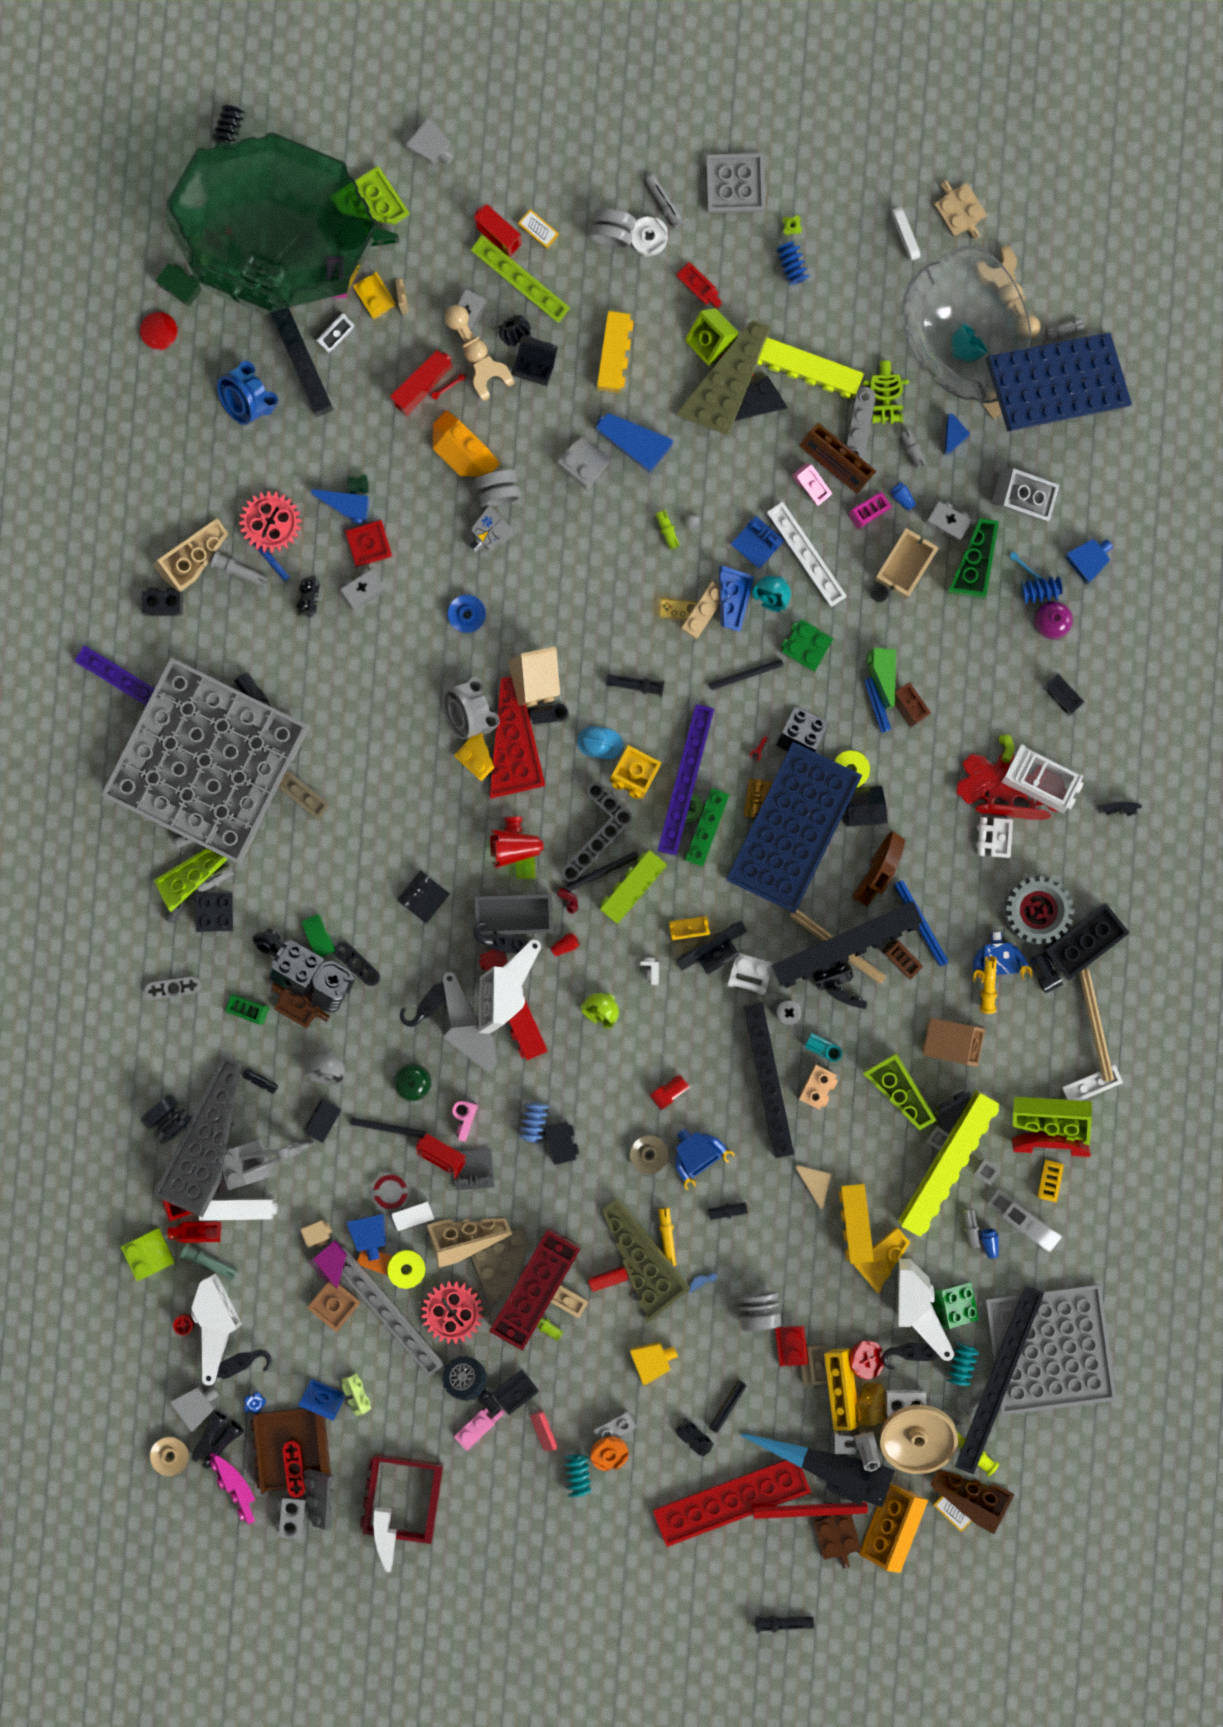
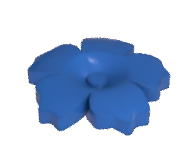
[243,1391,266,1414]

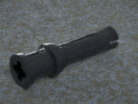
[606,673,665,697]
[755,1615,814,1634]

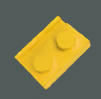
[353,272,397,320]

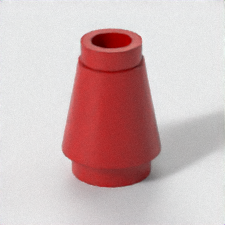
[550,932,580,957]

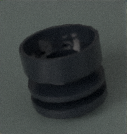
[140,1094,192,1145]

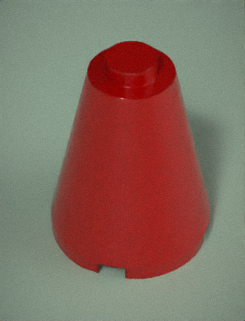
[490,829,544,868]

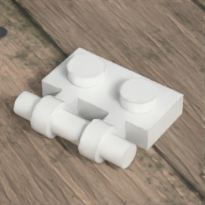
[976,817,1013,858]

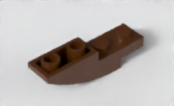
[851,831,906,907]

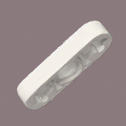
[891,206,921,261]

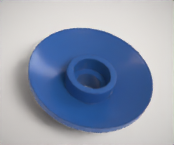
[448,595,486,633]

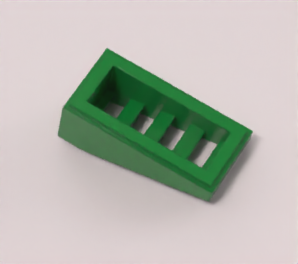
[225,994,269,1025]

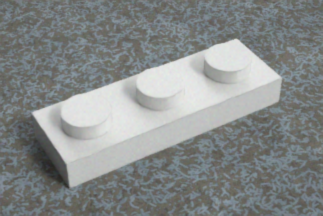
[1061,1065,1123,1101]

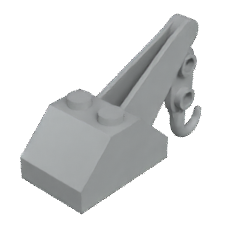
[216,1139,316,1193]

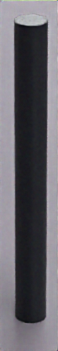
[709,659,783,691]
[567,851,638,891]
[350,1118,427,1138]

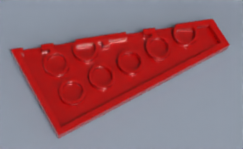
[490,676,546,799]

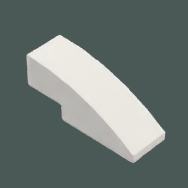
[373,1507,397,1573]

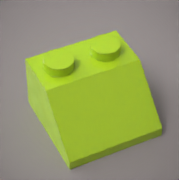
[684,308,739,366]
[121,1228,175,1282]

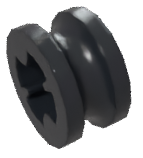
[871,584,889,603]

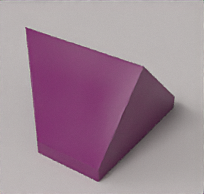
[308,1240,347,1289]

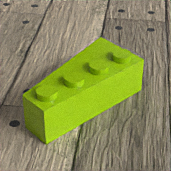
[1013,1097,1092,1145]

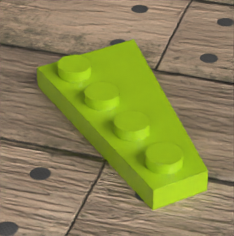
[153,848,228,912]

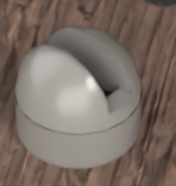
[684,514,700,528]

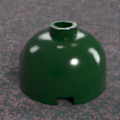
[393,1063,432,1102]

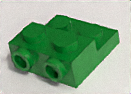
[780,619,833,672]

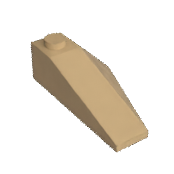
[152,518,229,592]

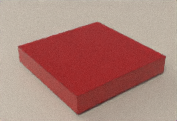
[345,520,393,568]

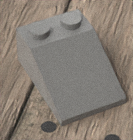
[991,468,1060,522]

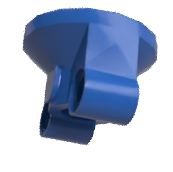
[217,361,278,425]

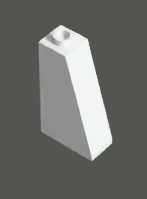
[199,1197,278,1220]

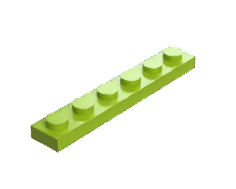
[471,235,571,323]

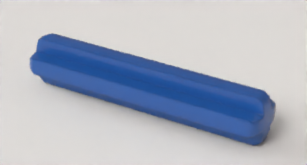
[864,677,891,733]

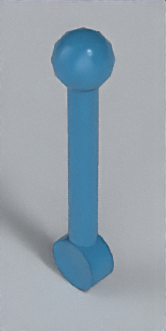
[1010,552,1042,581]

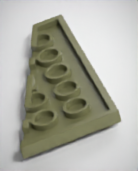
[602,1197,691,1324]

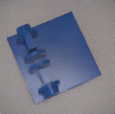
[731,516,785,569]

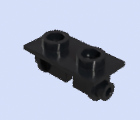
[813,962,854,991]
[675,1418,714,1457]

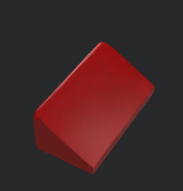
[588,1266,629,1292]

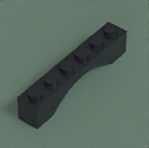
[268,301,334,417]

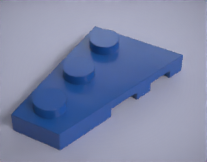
[718,565,754,632]

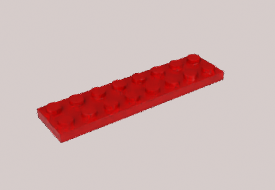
[653,1459,811,1547]

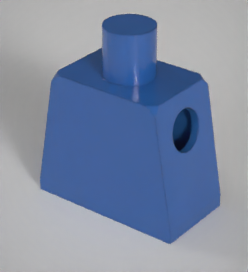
[1064,539,1113,585]
[347,1214,386,1261]

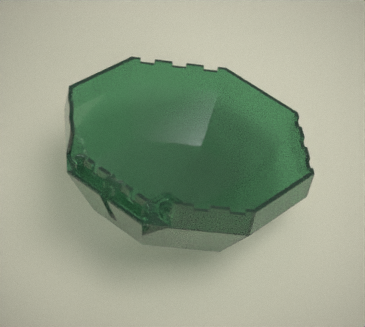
[165,132,378,315]

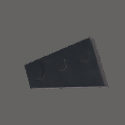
[734,376,788,422]

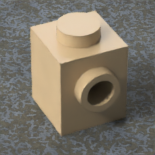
[301,1219,332,1247]

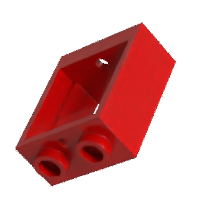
[474,204,522,257]

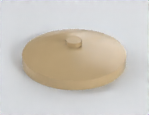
[880,1405,958,1474]

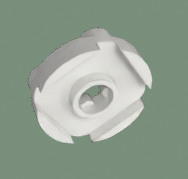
[630,216,668,257]

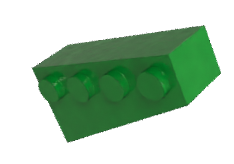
[948,518,999,600]

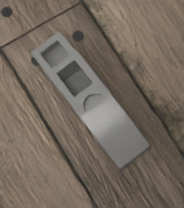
[987,1189,1062,1252]

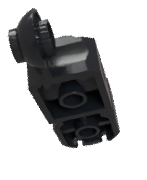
[252,929,355,1012]

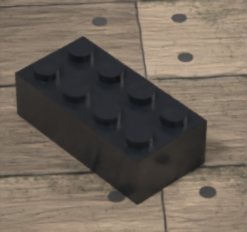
[1042,903,1130,981]

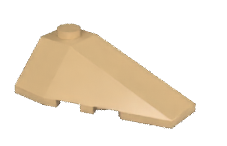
[427,1218,512,1268]

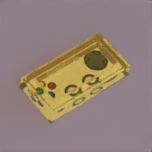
[659,598,697,620]

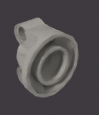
[442,677,500,740]

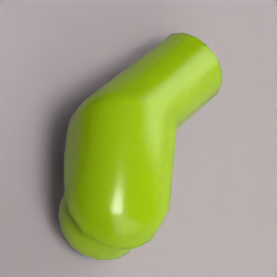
[999,734,1015,763]

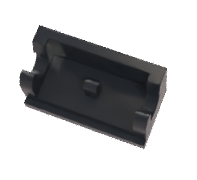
[1043,674,1085,716]
[303,1097,342,1143]

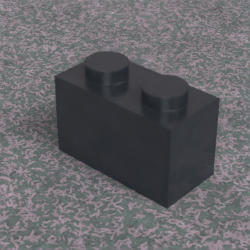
[545,1121,579,1165]

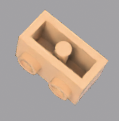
[798,1064,838,1110]

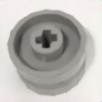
[589,208,636,248]
[475,470,521,507]

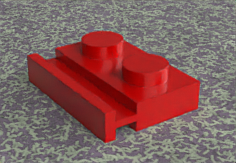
[775,1325,808,1366]

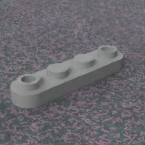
[847,387,876,459]

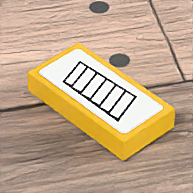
[518,209,559,249]
[933,1495,972,1532]

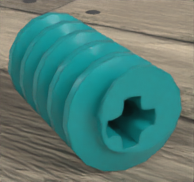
[946,1342,979,1386]
[564,1454,592,1497]

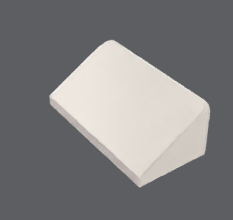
[391,1201,434,1231]

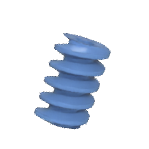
[518,1101,549,1143]

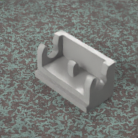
[832,1427,856,1454]

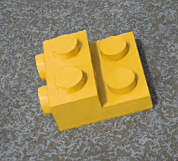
[609,745,662,799]

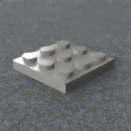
[706,153,765,213]

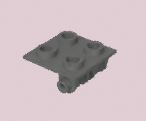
[454,1149,494,1191]

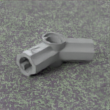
[854,1428,880,1472]

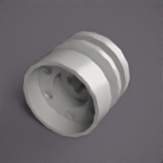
[738,1290,782,1331]

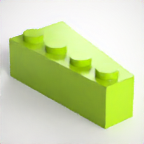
[600,850,667,925]
[863,1052,936,1130]

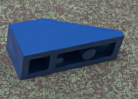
[311,489,370,524]

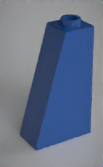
[596,413,674,474]

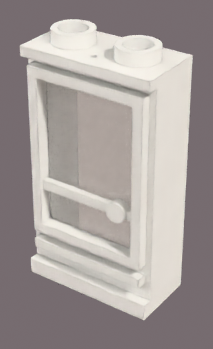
[1002,744,1084,814]

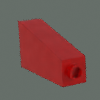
[390,350,453,417]

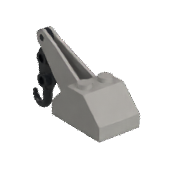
[399,972,498,1073]

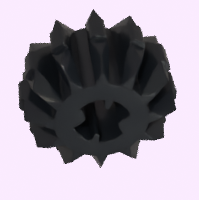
[498,314,531,346]

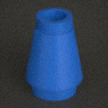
[890,482,916,511]
[980,1229,999,1259]

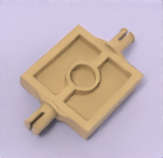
[934,181,987,240]

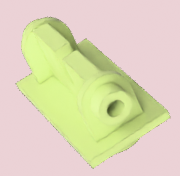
[341,1373,371,1416]

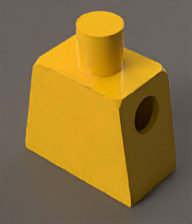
[630,1342,678,1386]

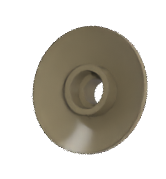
[630,1135,669,1174]

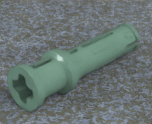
[179,1243,237,1281]

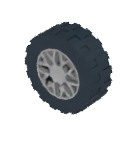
[442,1356,487,1401]

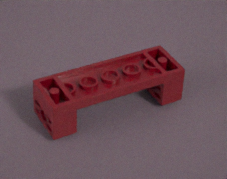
[489,1227,581,1351]

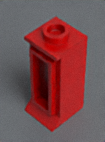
[415,1133,466,1180]

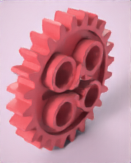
[239,491,302,554]
[421,1281,484,1344]

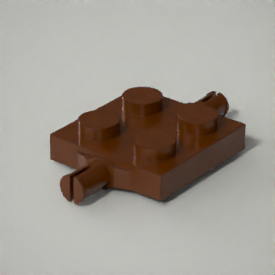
[271,982,331,1029]
[813,1502,861,1569]

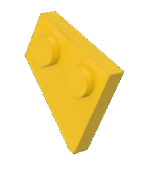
[454,733,494,781]

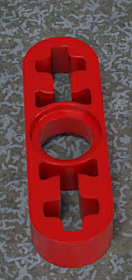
[283,1440,306,1498]

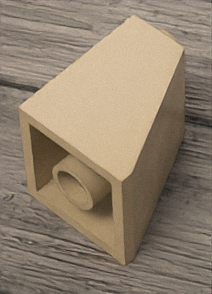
[507,646,560,707]

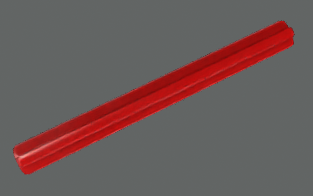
[753,1502,868,1519]

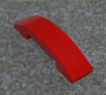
[1011,1131,1091,1157]

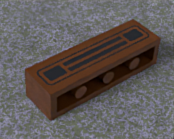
[799,423,877,494]

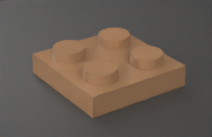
[307,1282,361,1333]

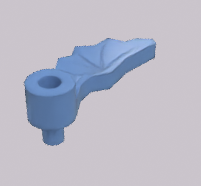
[689,1272,717,1293]

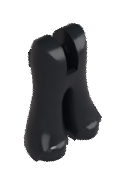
[191,1410,244,1469]

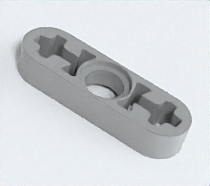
[145,977,202,1000]

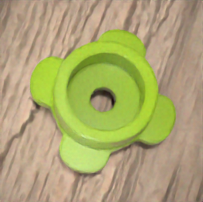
[782,215,802,235]

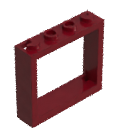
[360,1453,444,1544]

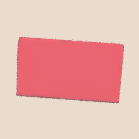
[530,1410,557,1451]

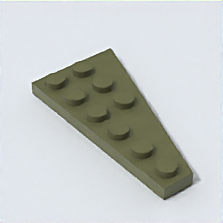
[675,320,771,436]

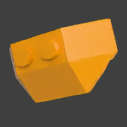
[433,410,501,477]

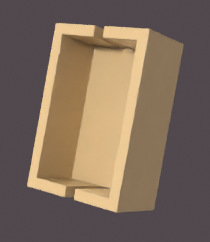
[874,528,939,600]

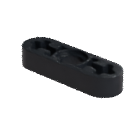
[335,942,381,986]

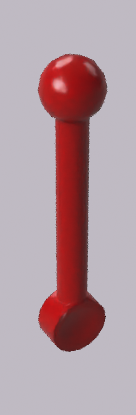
[432,374,466,400]

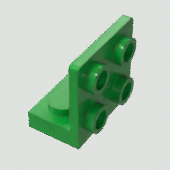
[930,1282,979,1329]

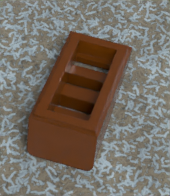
[881,939,923,980]

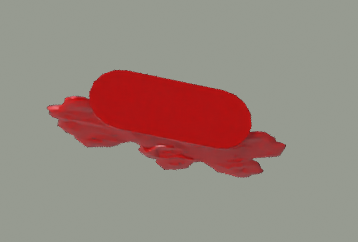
[956,753,1068,820]

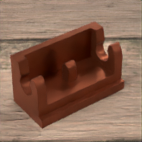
[895,682,931,728]

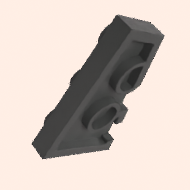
[303,1469,334,1530]

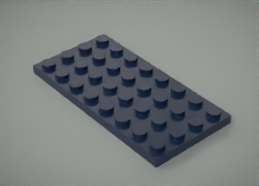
[985,332,1132,432]
[726,742,862,913]

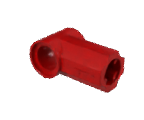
[649,1074,690,1111]

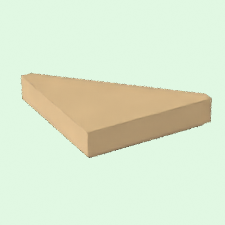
[395,278,409,314]
[796,1165,831,1209]

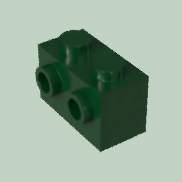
[155,262,202,307]

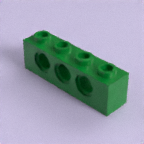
[685,788,730,867]

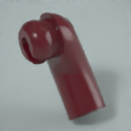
[557,887,579,914]

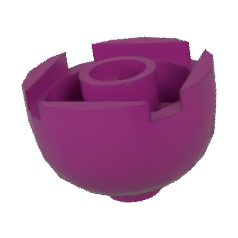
[1034,601,1073,640]

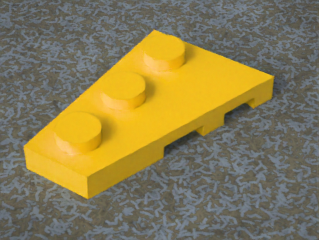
[854,1227,910,1294]

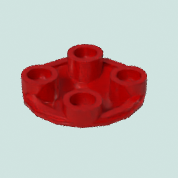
[140,312,178,351]

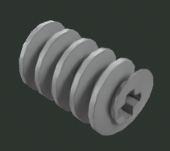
[775,1000,801,1025]

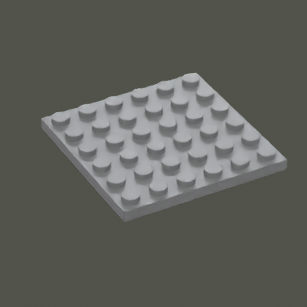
[985,1284,1117,1415]

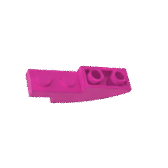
[209,1452,255,1525]

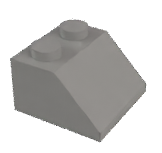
[558,437,612,490]

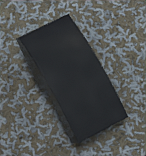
[1098,802,1142,817]
[828,986,867,1009]

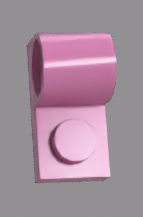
[792,463,833,506]
[452,1100,478,1142]

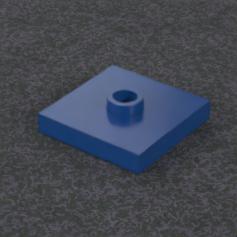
[298,1379,346,1421]

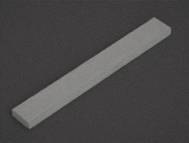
[342,1247,444,1377]

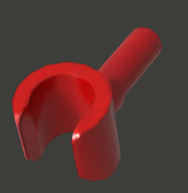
[750,736,768,761]

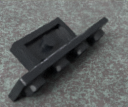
[676,921,747,975]

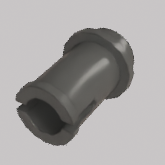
[164,902,184,924]

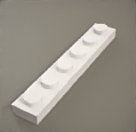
[767,502,847,608]

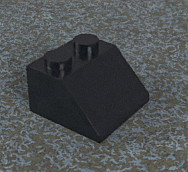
[846,786,888,827]

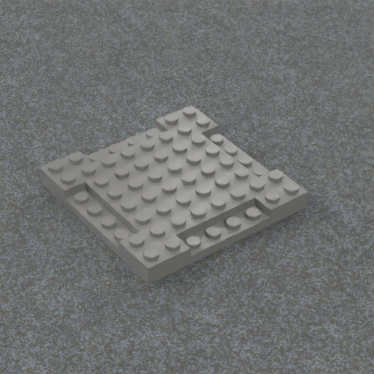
[101,658,310,865]

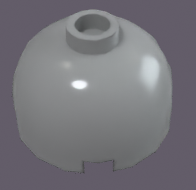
[306,1051,345,1085]

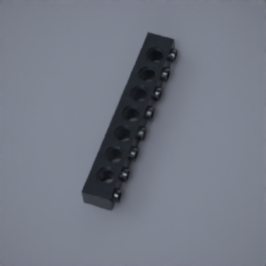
[743,1002,794,1158]

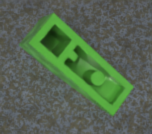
[866,648,896,710]

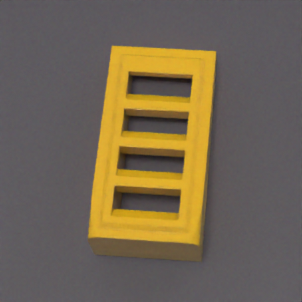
[1036,1159,1064,1203]

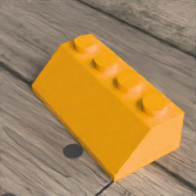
[859,1484,928,1573]

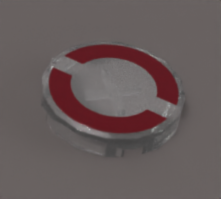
[371,1172,410,1211]

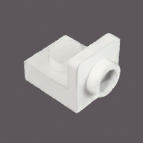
[640,958,659,985]

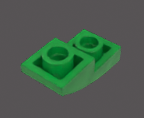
[301,914,335,957]

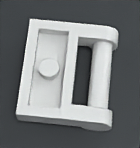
[727,953,774,996]

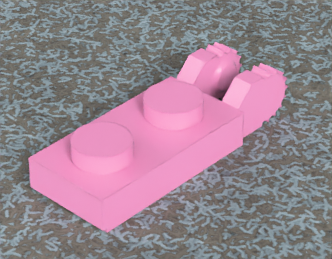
[454,1407,505,1451]

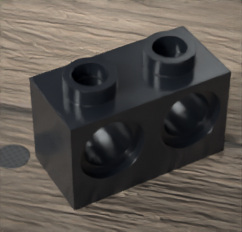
[142,587,183,616]

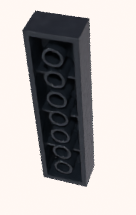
[771,901,923,988]

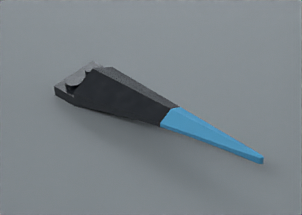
[741,1434,895,1508]

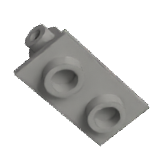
[594,1411,636,1439]

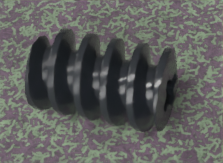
[212,105,246,150]

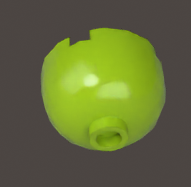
[580,993,619,1029]

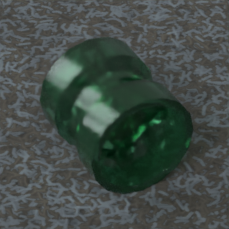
[347,474,369,494]

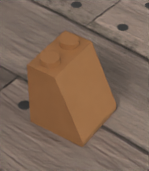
[922,1018,985,1066]

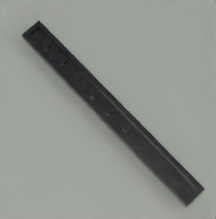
[955,1285,1044,1475]

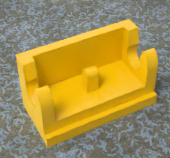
[669,916,710,940]

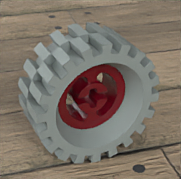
[1002,876,1074,944]

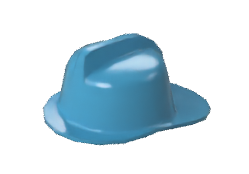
[577,726,623,760]

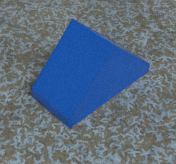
[944,413,970,455]

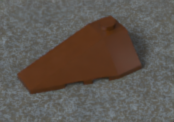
[930,1470,1015,1534]

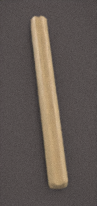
[790,909,886,984]
[1079,968,1114,1082]

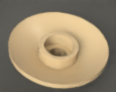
[150,1437,189,1476]

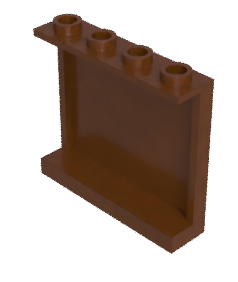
[250,1408,332,1494]

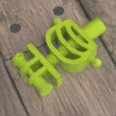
[863,361,909,425]

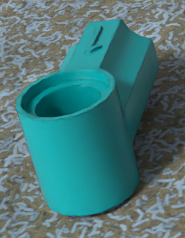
[804,1033,843,1062]

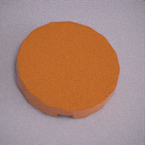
[590,1436,629,1471]

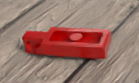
[676,262,722,309]
[167,1221,222,1243]

